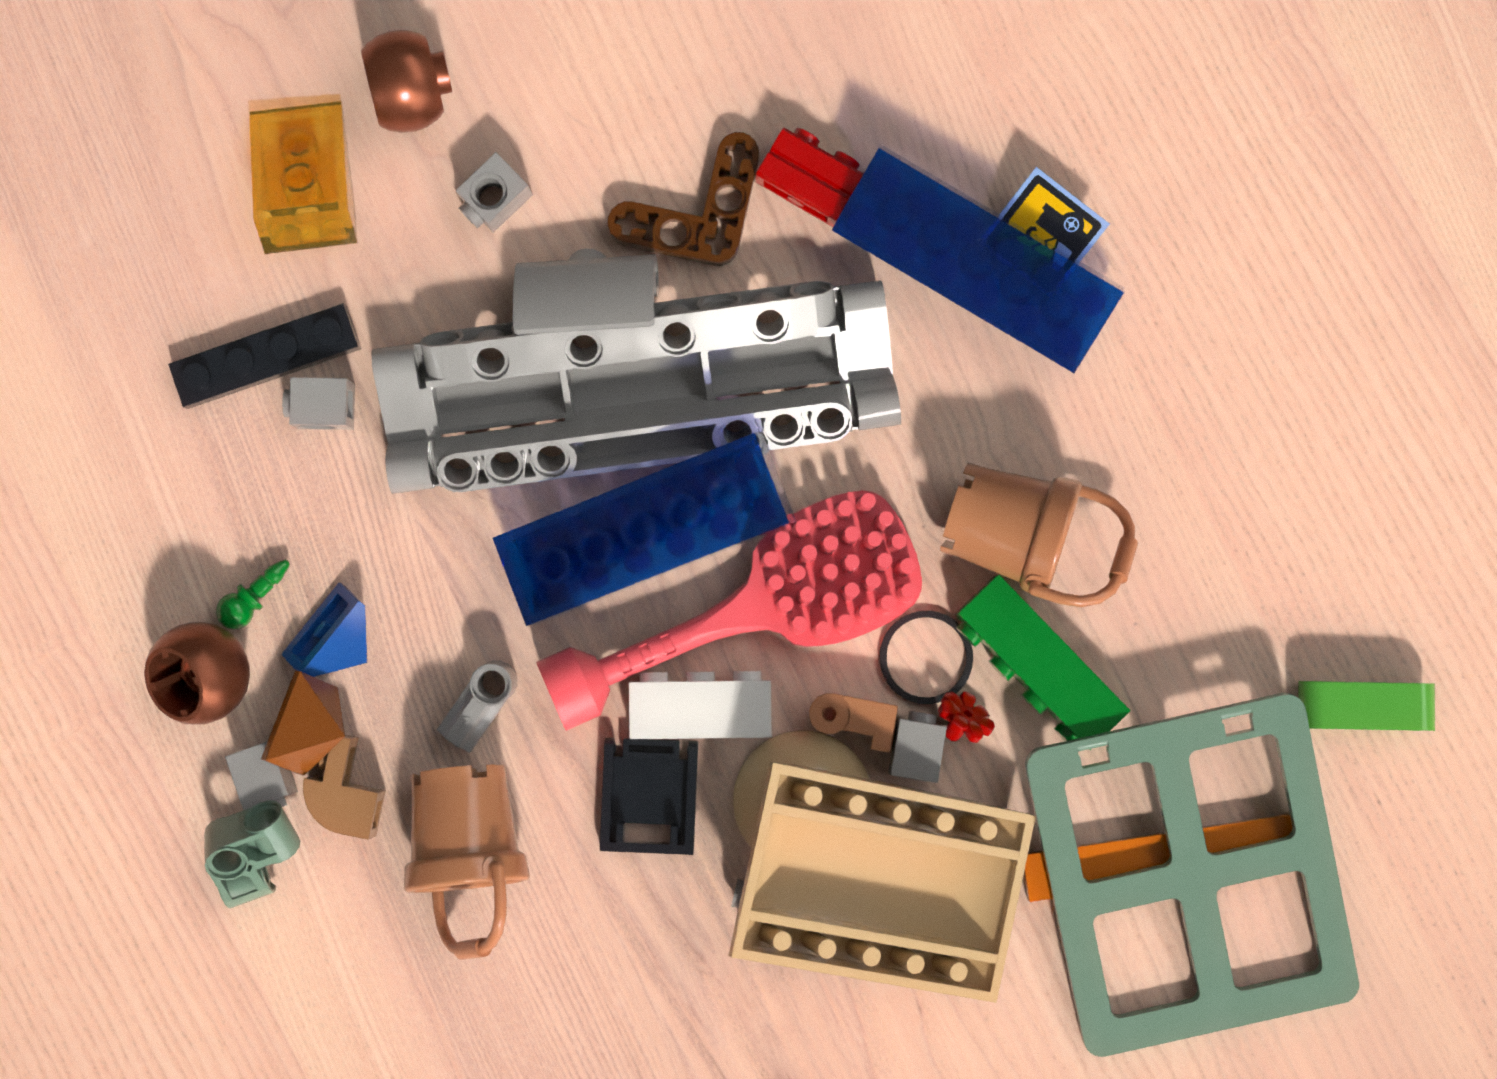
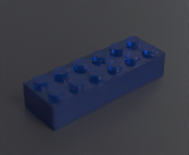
[832,146,1124,373]
[492,433,797,626]

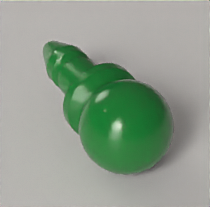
[216,559,290,630]

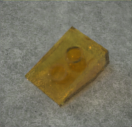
[249,101,358,254]

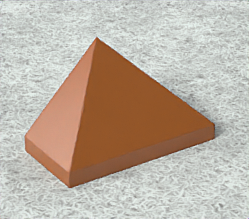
[261,670,345,776]

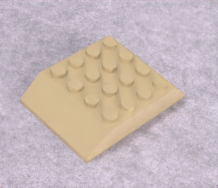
[728,762,1036,1003]

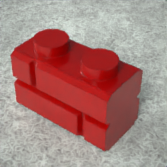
[756,127,864,229]

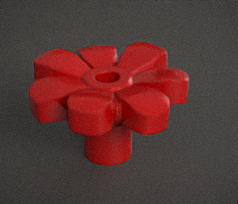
[938,691,995,743]

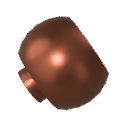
[361,30,452,133]
[144,622,250,725]

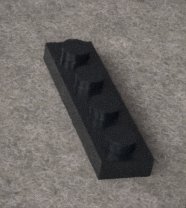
[168,303,361,409]

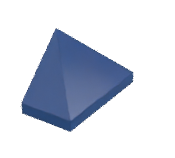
[281,582,367,677]

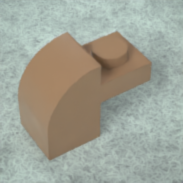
[303,735,386,840]

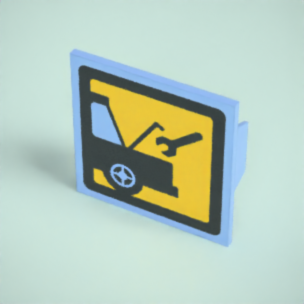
[979,167,1110,298]

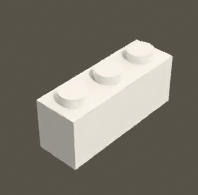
[629,671,772,739]

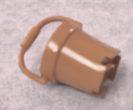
[940,462,1138,607]
[404,764,530,960]

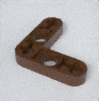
[608,132,759,266]

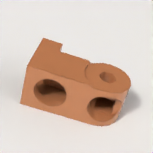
[809,693,898,752]

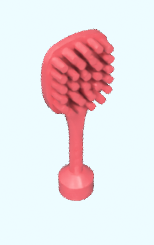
[536,490,922,731]

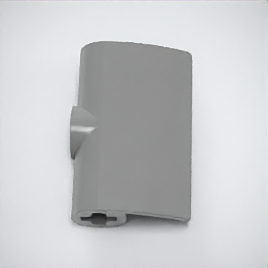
[513,248,659,335]

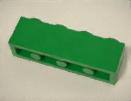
[954,574,1131,750]

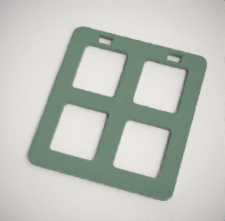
[1025,693,1359,1057]

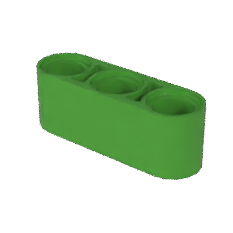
[1298,681,1435,731]

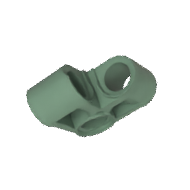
[204,800,301,909]

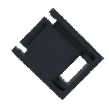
[600,738,699,855]

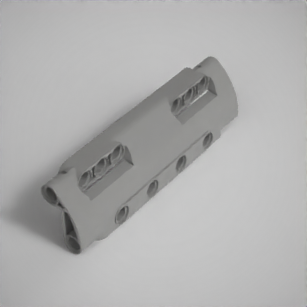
[371,280,901,494]

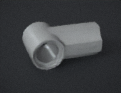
[437,661,517,753]

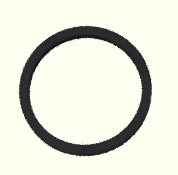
[880,611,973,704]

